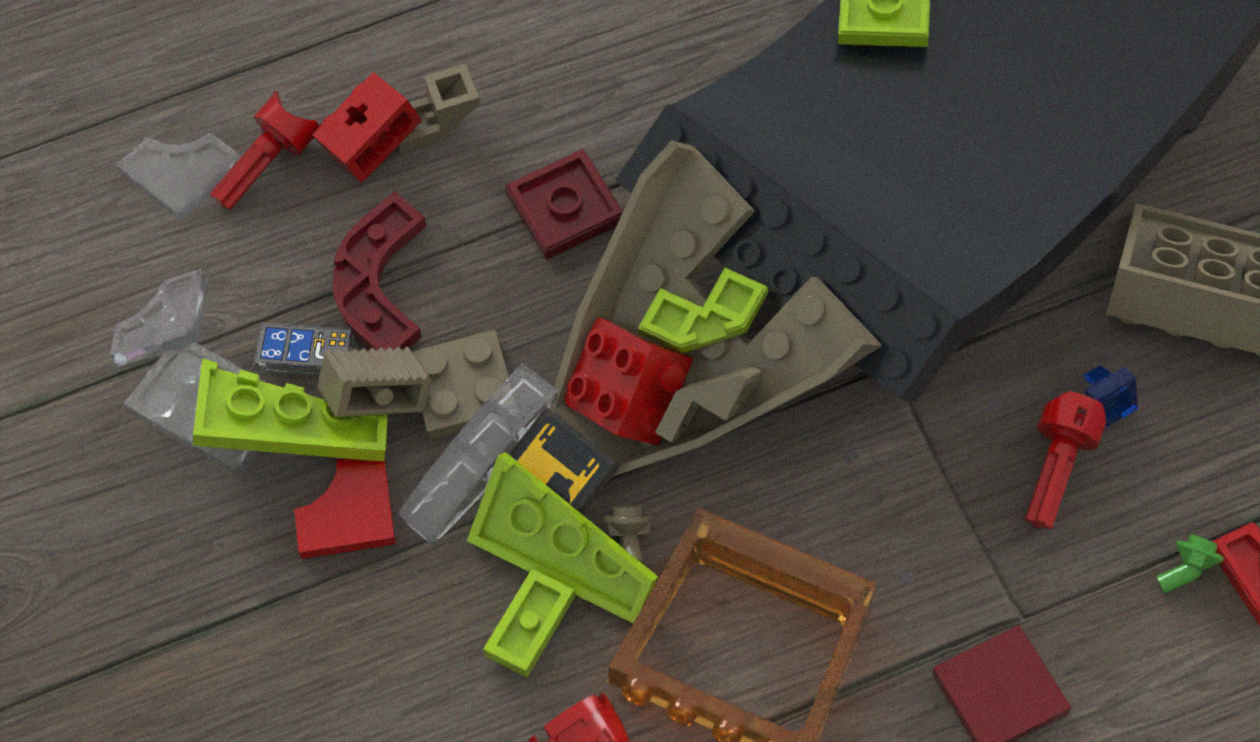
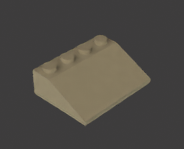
[1106,203,1260,357]

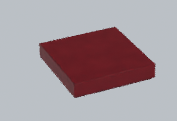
[505,149,623,260]
[932,625,1071,742]

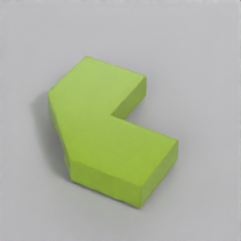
[638,268,768,354]

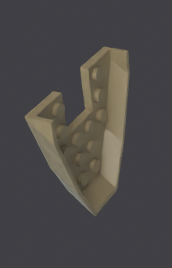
[546,140,882,479]

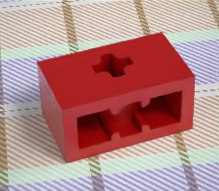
[312,72,422,184]

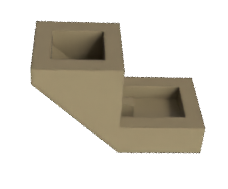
[398,63,480,153]
[655,366,761,442]

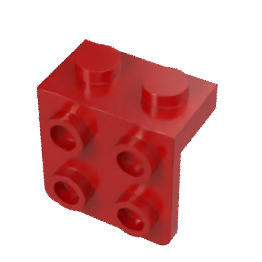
[564,318,693,446]

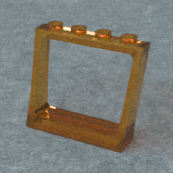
[607,508,877,742]

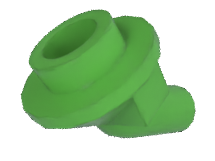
[1156,535,1224,594]

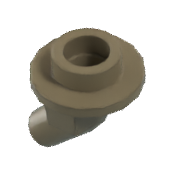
[604,505,652,565]

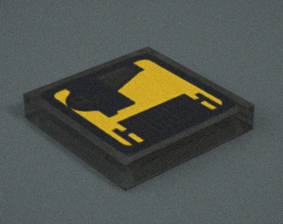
[488,406,621,515]

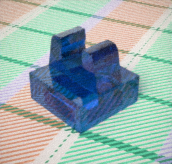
[1084,365,1138,429]

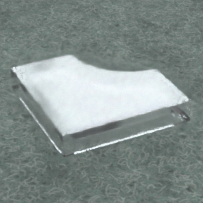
[116,132,241,220]
[110,269,209,367]

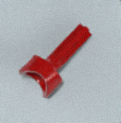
[209,91,320,211]
[1025,391,1106,530]

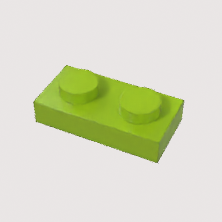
[483,569,575,678]

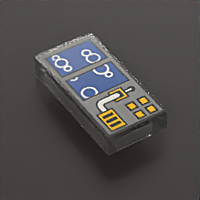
[253,322,353,375]

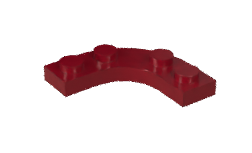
[332,191,427,351]

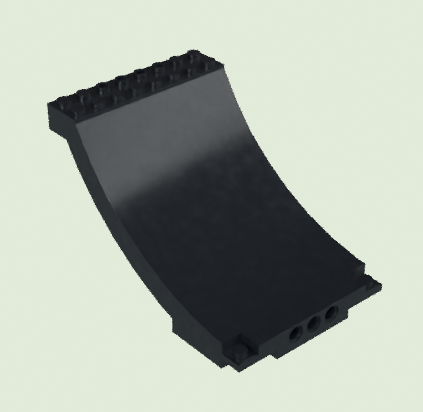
[615,0,1260,402]

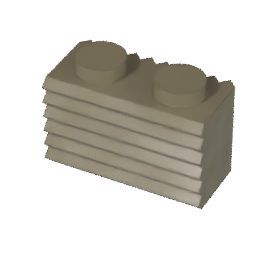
[317,347,431,417]

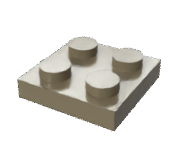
[412,329,520,440]

